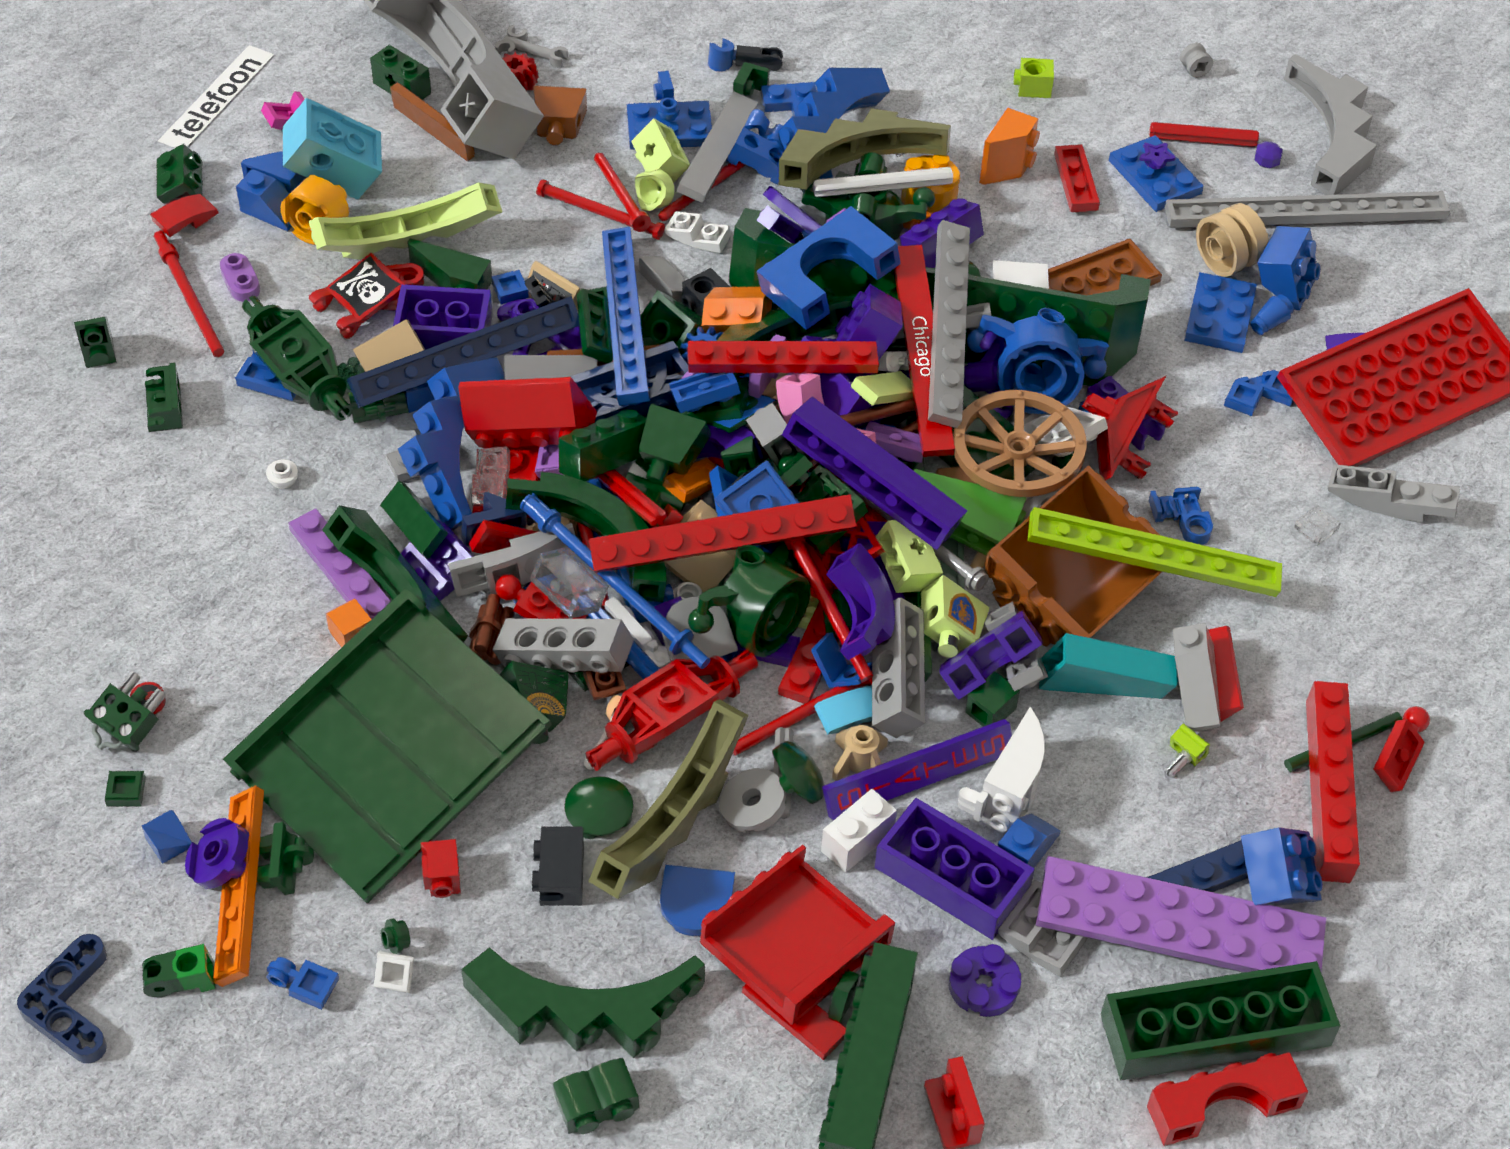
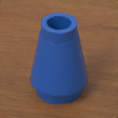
[1250,294,1294,335]

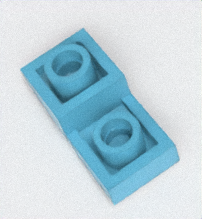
[814,685,872,735]

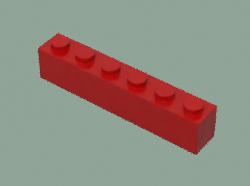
[1306,681,1360,883]

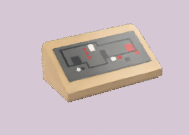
[527,261,580,312]

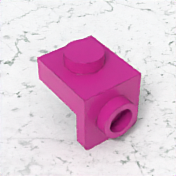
[261,91,305,130]

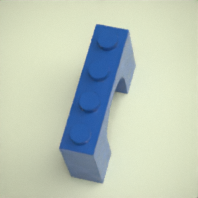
[757,206,901,330]

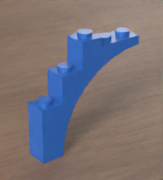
[778,68,890,179]
[398,357,505,530]

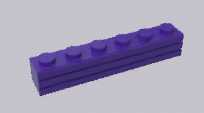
[757,206,805,244]

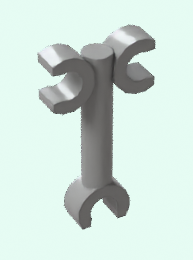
[495,25,568,68]

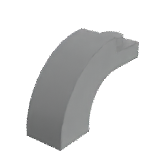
[985,602,1048,691]

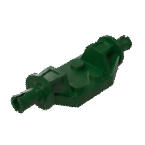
[242,296,353,421]

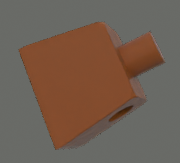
[534,86,587,145]

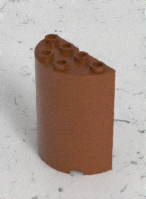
[985,465,1162,647]

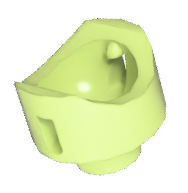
[635,169,674,211]

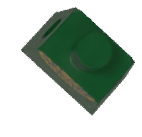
[499,661,569,744]

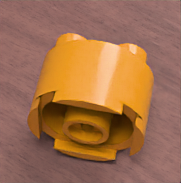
[901,155,960,212]
[281,175,349,245]

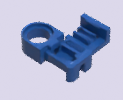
[1148,486,1213,545]

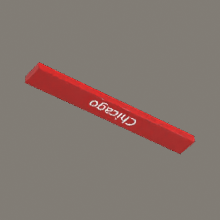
[894,245,955,457]

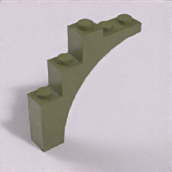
[779,108,951,190]
[588,699,749,899]

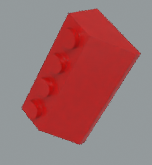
[458,377,597,449]

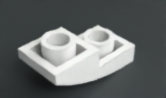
[664,211,732,253]

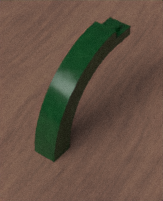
[505,472,667,602]

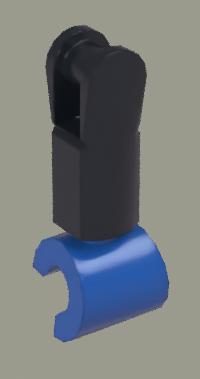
[708,38,783,72]

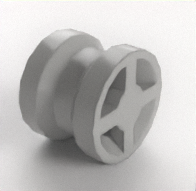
[1180,43,1214,78]

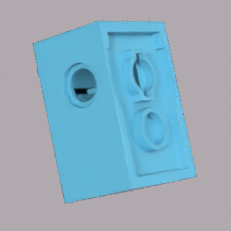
[283,98,382,200]

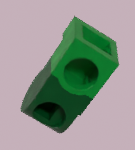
[142,944,216,997]

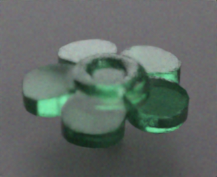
[338,357,365,390]

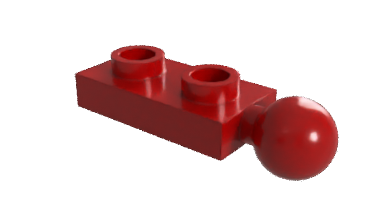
[495,574,588,619]
[1373,706,1430,792]

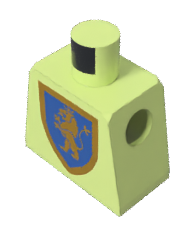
[921,575,989,658]

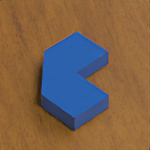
[1224,370,1293,416]

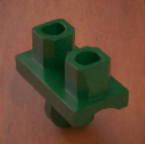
[348,391,408,423]
[257,822,314,895]

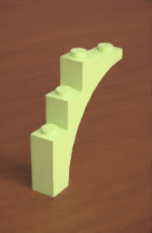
[309,182,502,260]

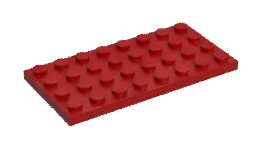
[1277,288,1510,467]

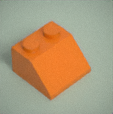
[979,108,1040,185]
[701,287,772,334]

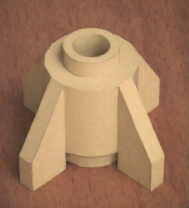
[832,725,888,781]

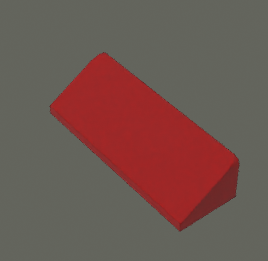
[1208,625,1244,722]

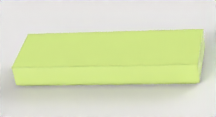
[851,371,913,405]

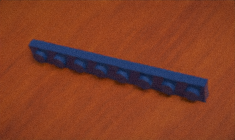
[347,296,580,408]

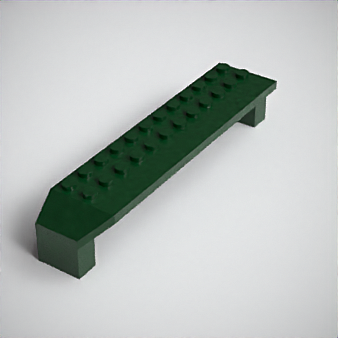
[728,208,1151,386]

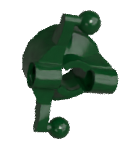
[800,152,935,241]
[688,541,811,657]

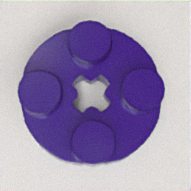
[185,818,249,889]
[948,944,1022,1017]

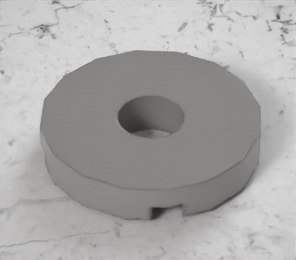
[719,768,787,833]

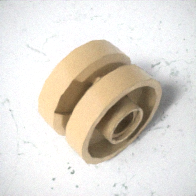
[1196,203,1269,277]

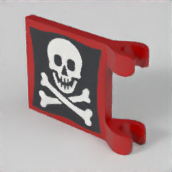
[309,253,405,339]

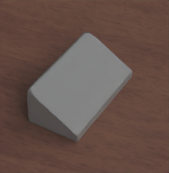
[639,256,686,303]

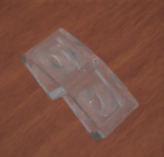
[472,447,510,506]

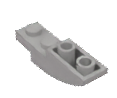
[1328,464,1460,523]
[448,523,576,597]

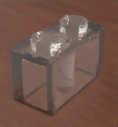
[530,547,609,619]

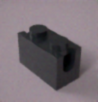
[532,826,584,906]

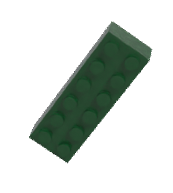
[818,942,918,1149]
[1101,961,1341,1081]

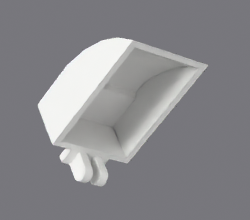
[957,707,1045,832]

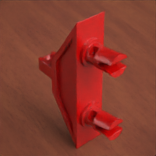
[1082,375,1178,481]

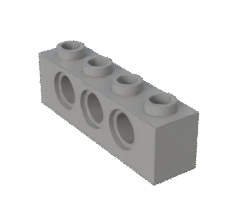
[872,597,925,738]
[493,619,634,673]

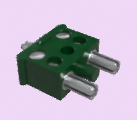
[84,671,166,752]

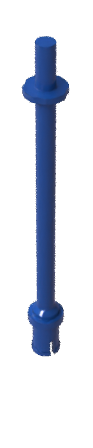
[520,493,710,669]

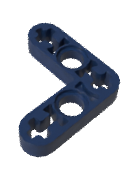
[17,934,107,1064]

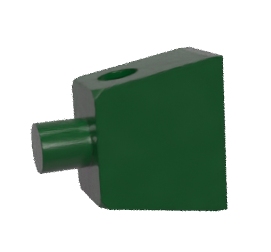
[639,404,711,485]

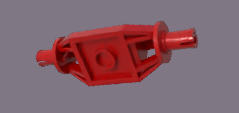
[585,650,758,771]

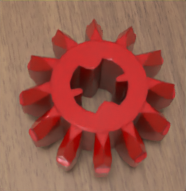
[502,51,539,92]

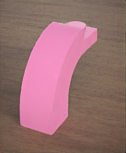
[776,373,876,443]

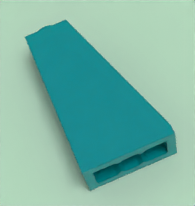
[1039,633,1179,699]

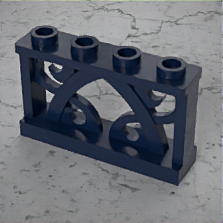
[570,341,688,423]

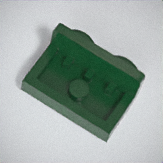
[157,143,203,204]

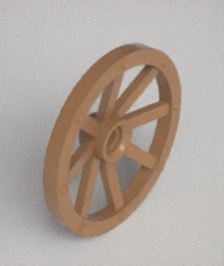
[953,390,1087,497]

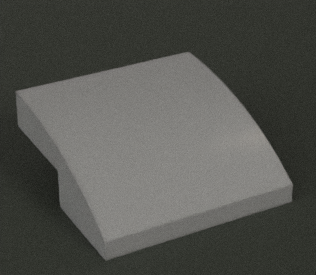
[998,880,1088,977]

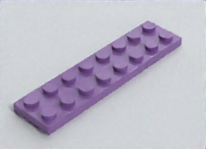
[1036,856,1326,972]

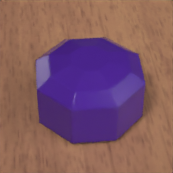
[1254,141,1283,168]

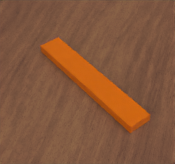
[213,785,264,987]

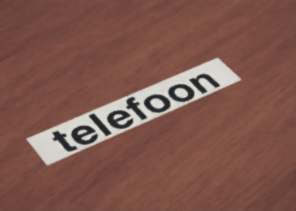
[158,45,274,148]

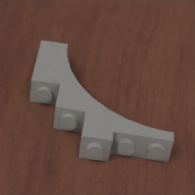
[1284,54,1377,195]

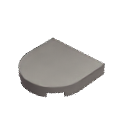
[662,597,738,662]

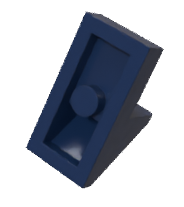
[461,492,527,546]

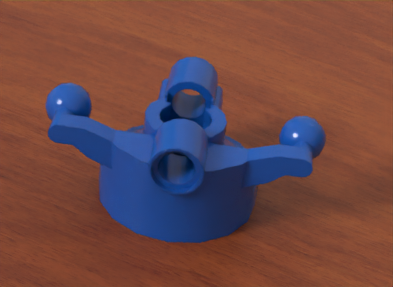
[967,308,1109,414]

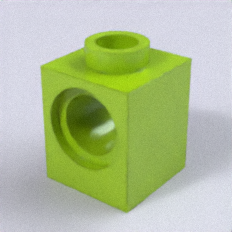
[1013,58,1054,98]

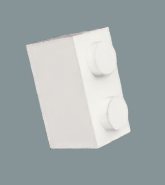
[821,789,897,873]

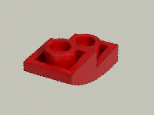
[150,194,219,237]

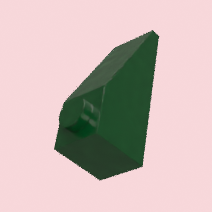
[407,238,492,290]

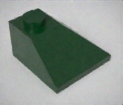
[641,290,705,355]

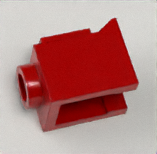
[421,839,461,898]

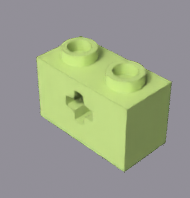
[631,118,690,183]
[876,520,943,593]

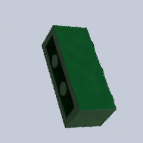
[559,409,647,481]

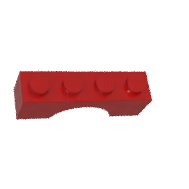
[1147,1052,1308,1146]

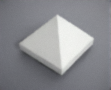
[374,951,414,993]

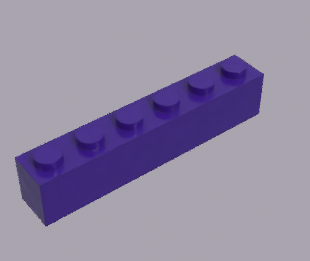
[782,396,967,550]

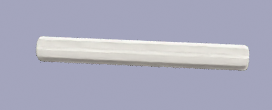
[813,167,953,197]

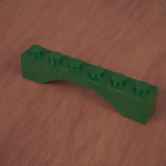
[322,505,468,643]

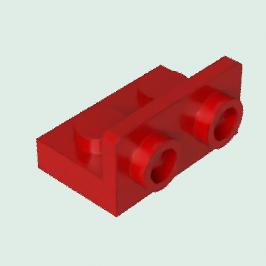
[924,1056,985,1149]

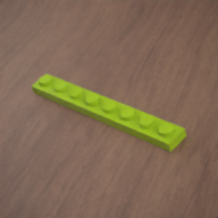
[1027,507,1282,597]

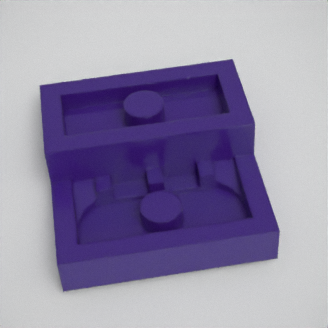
[401,520,475,601]

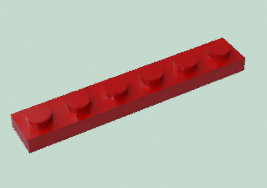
[687,341,879,373]

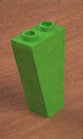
[914,469,1027,556]

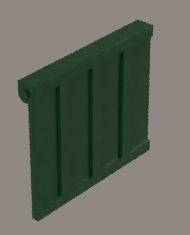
[223,588,552,904]

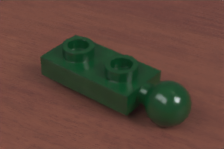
[777,453,813,487]

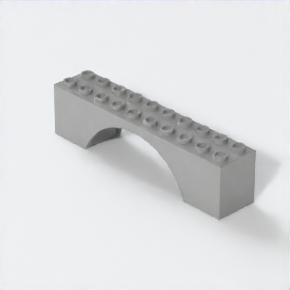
[364,0,544,159]

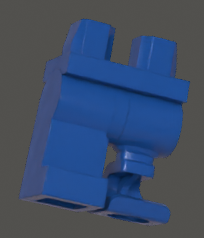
[726,109,785,184]

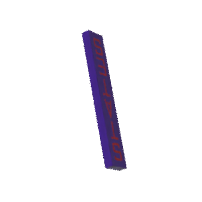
[822,719,1012,821]

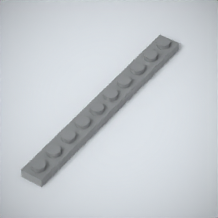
[1165,191,1450,228]

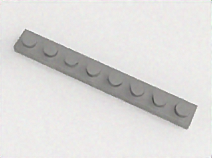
[928,220,970,428]

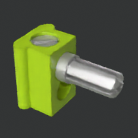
[1165,724,1210,777]

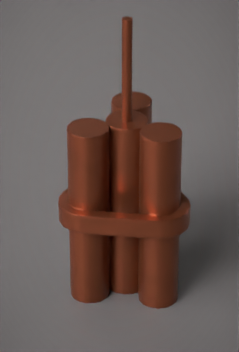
[469,594,515,665]

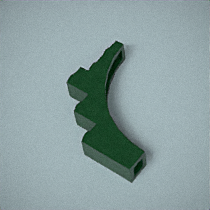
[717,291,892,376]
[461,947,705,1058]

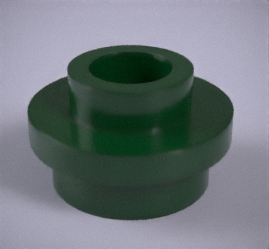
[381,918,410,954]

